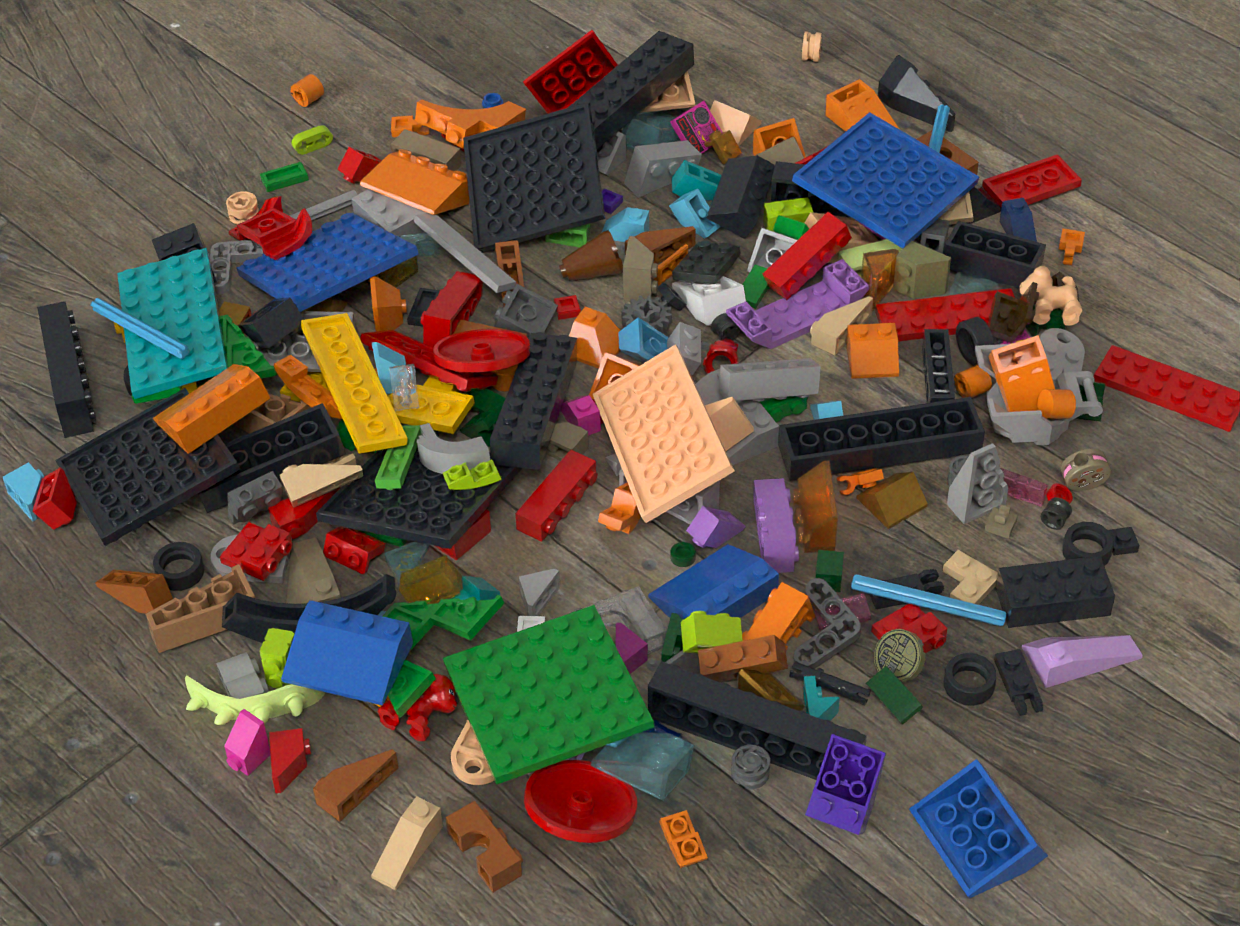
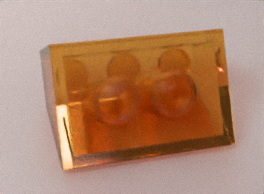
[793,461,838,553]

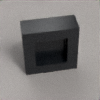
[657,282,687,311]
[1109,527,1140,556]

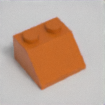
[846,323,899,379]

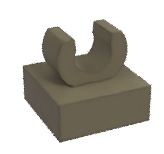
[985,504,1018,539]

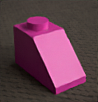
[560,395,601,436]
[224,709,271,776]

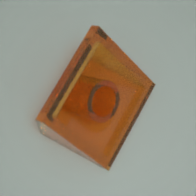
[861,249,899,311]

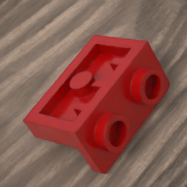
[323,526,385,574]

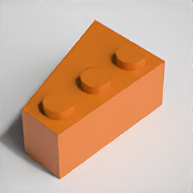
[742,582,815,650]

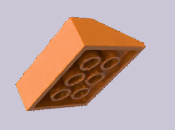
[360,149,470,215]
[153,364,270,454]

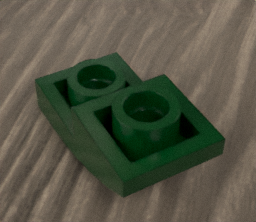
[466,388,506,413]
[866,666,923,725]

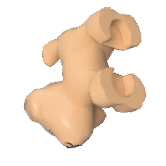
[1019,266,1083,326]

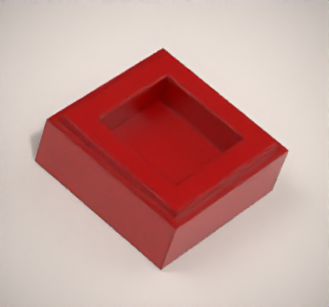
[554,295,581,320]

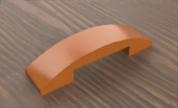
[274,355,343,419]

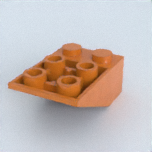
[825,79,900,132]
[988,335,1055,412]

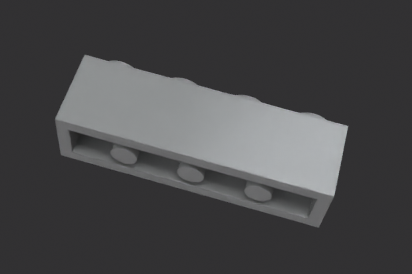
[719,358,821,403]

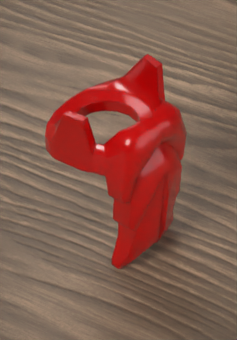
[703,339,739,374]

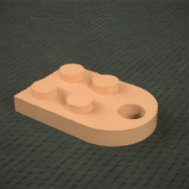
[451,720,494,785]

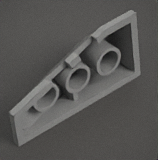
[947,443,1008,524]

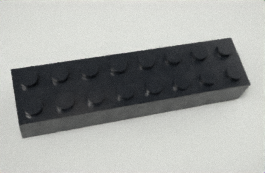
[568,31,694,150]
[490,332,577,470]
[778,397,985,481]
[648,661,867,780]

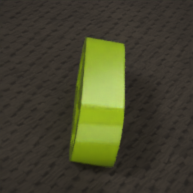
[291,125,333,155]

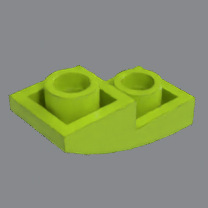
[443,460,502,490]

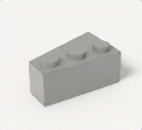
[624,140,702,198]
[351,189,427,243]

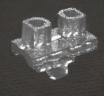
[389,364,419,411]

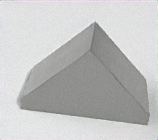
[519,569,560,616]

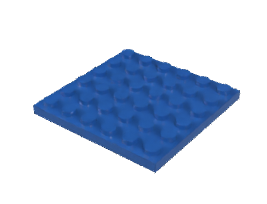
[792,112,979,249]
[236,213,419,312]

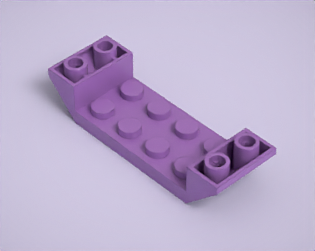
[726,259,869,349]

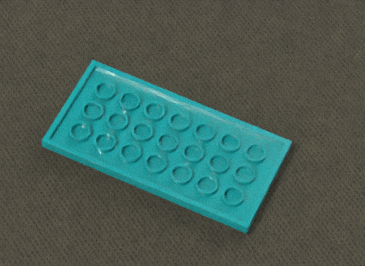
[117,248,228,399]

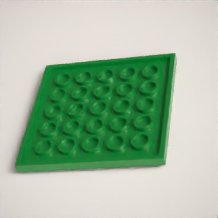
[443,605,654,785]

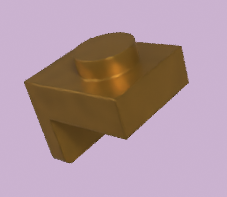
[704,130,742,164]

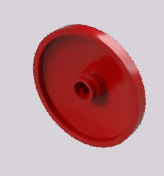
[433,329,530,372]
[524,760,637,843]

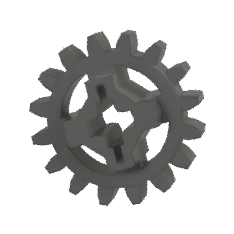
[621,295,672,334]

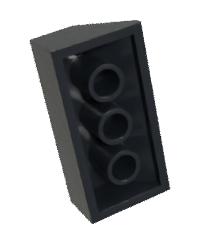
[706,155,775,239]

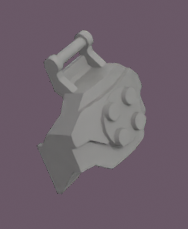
[975,344,1103,445]

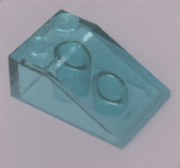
[622,111,680,149]
[591,732,694,800]

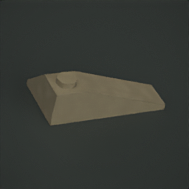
[286,537,341,604]

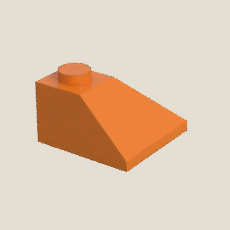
[370,276,407,331]
[569,307,621,369]
[589,352,641,399]

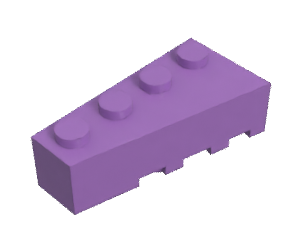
[753,478,799,573]

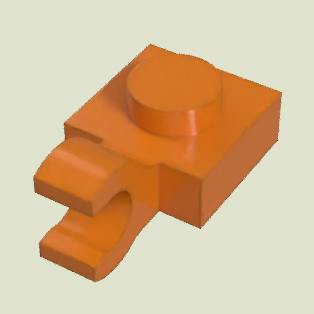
[391,115,429,137]
[1059,228,1085,265]
[837,468,884,495]

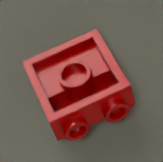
[220,522,293,581]
[871,604,948,654]

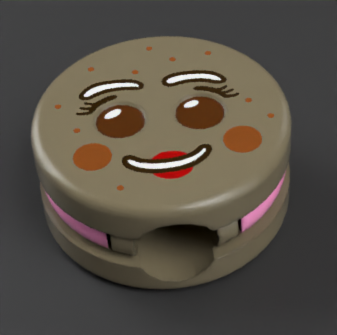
[1060,448,1111,492]

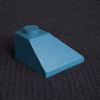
[618,317,668,363]

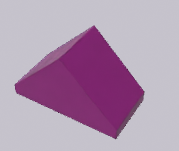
[616,623,648,674]

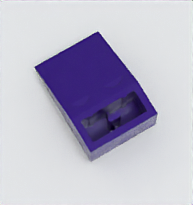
[805,734,886,835]

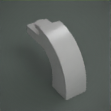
[417,423,490,474]

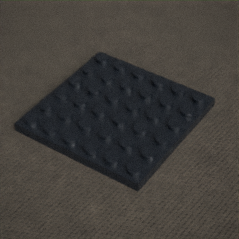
[463,102,605,253]
[55,388,240,546]
[316,446,522,549]

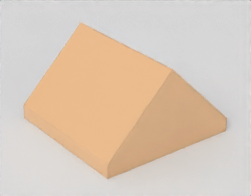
[710,100,761,146]

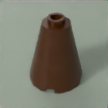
[559,230,623,281]

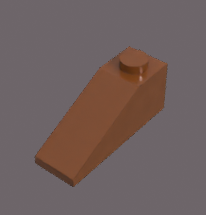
[625,226,696,264]
[495,240,524,307]
[95,570,173,614]
[313,749,398,822]

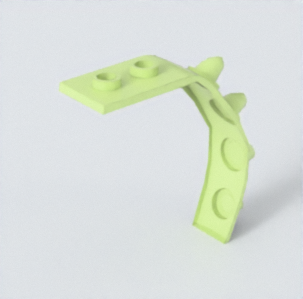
[185,675,325,725]

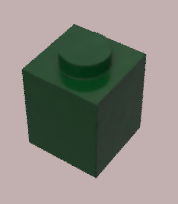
[815,550,844,592]

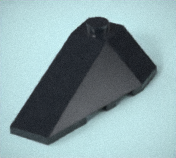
[878,55,956,132]

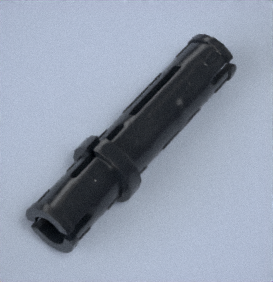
[789,661,871,706]

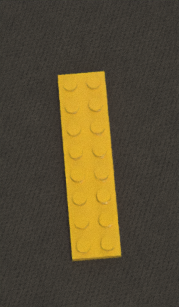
[301,313,407,454]
[280,372,474,434]

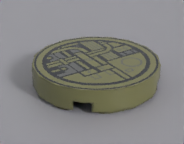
[874,629,926,683]

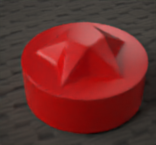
[1046,483,1073,504]

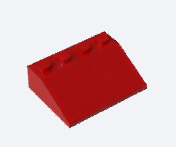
[523,30,618,114]

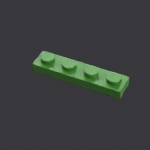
[375,425,421,490]

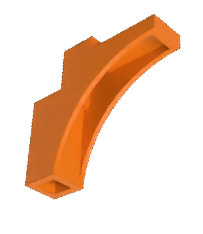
[415,99,526,149]

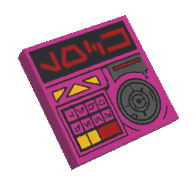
[670,101,722,154]

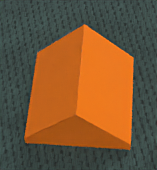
[753,118,806,158]

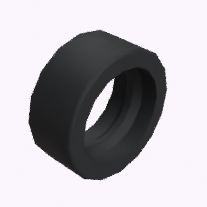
[956,317,994,365]
[1062,521,1114,566]
[153,542,204,591]
[944,653,996,706]

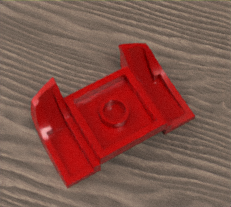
[229,196,312,260]

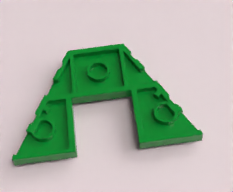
[132,314,277,404]
[382,595,504,718]

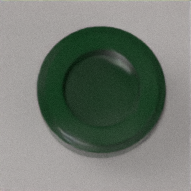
[670,542,696,567]

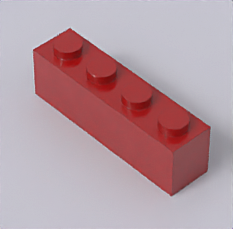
[763,212,852,300]
[515,450,598,542]

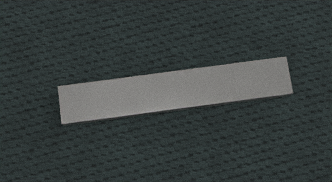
[414,213,516,293]

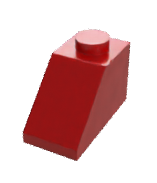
[337,147,382,184]
[32,467,77,530]
[269,728,311,794]

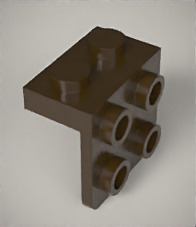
[988,282,1039,343]

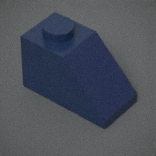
[999,197,1037,242]

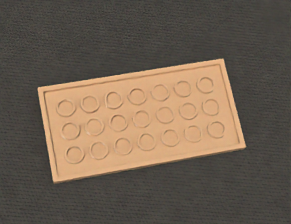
[593,344,735,523]

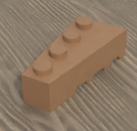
[233,389,310,434]
[146,564,255,653]

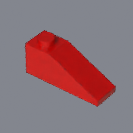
[268,487,340,539]

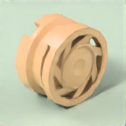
[802,31,822,62]
[226,191,259,225]

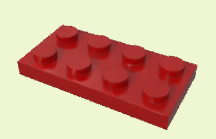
[982,154,1082,207]

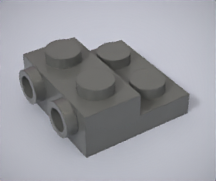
[493,284,558,338]
[227,471,283,525]

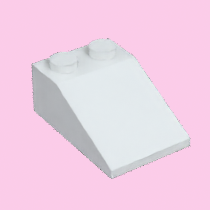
[672,276,746,326]

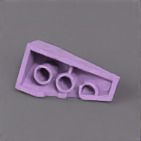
[1022,635,1143,688]

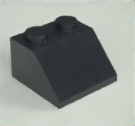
[237,297,305,350]

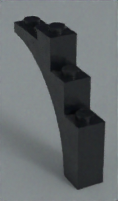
[222,574,397,644]

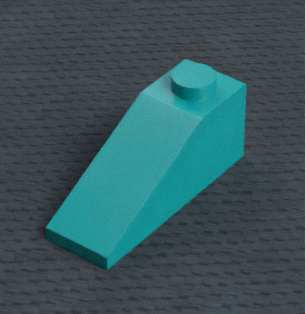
[672,160,721,200]

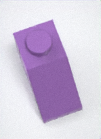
[686,506,746,548]

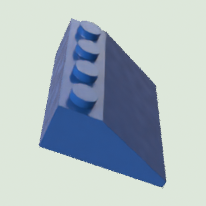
[648,544,779,620]
[281,600,413,706]
[909,759,1048,898]

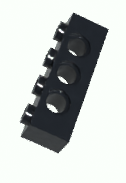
[922,329,955,403]

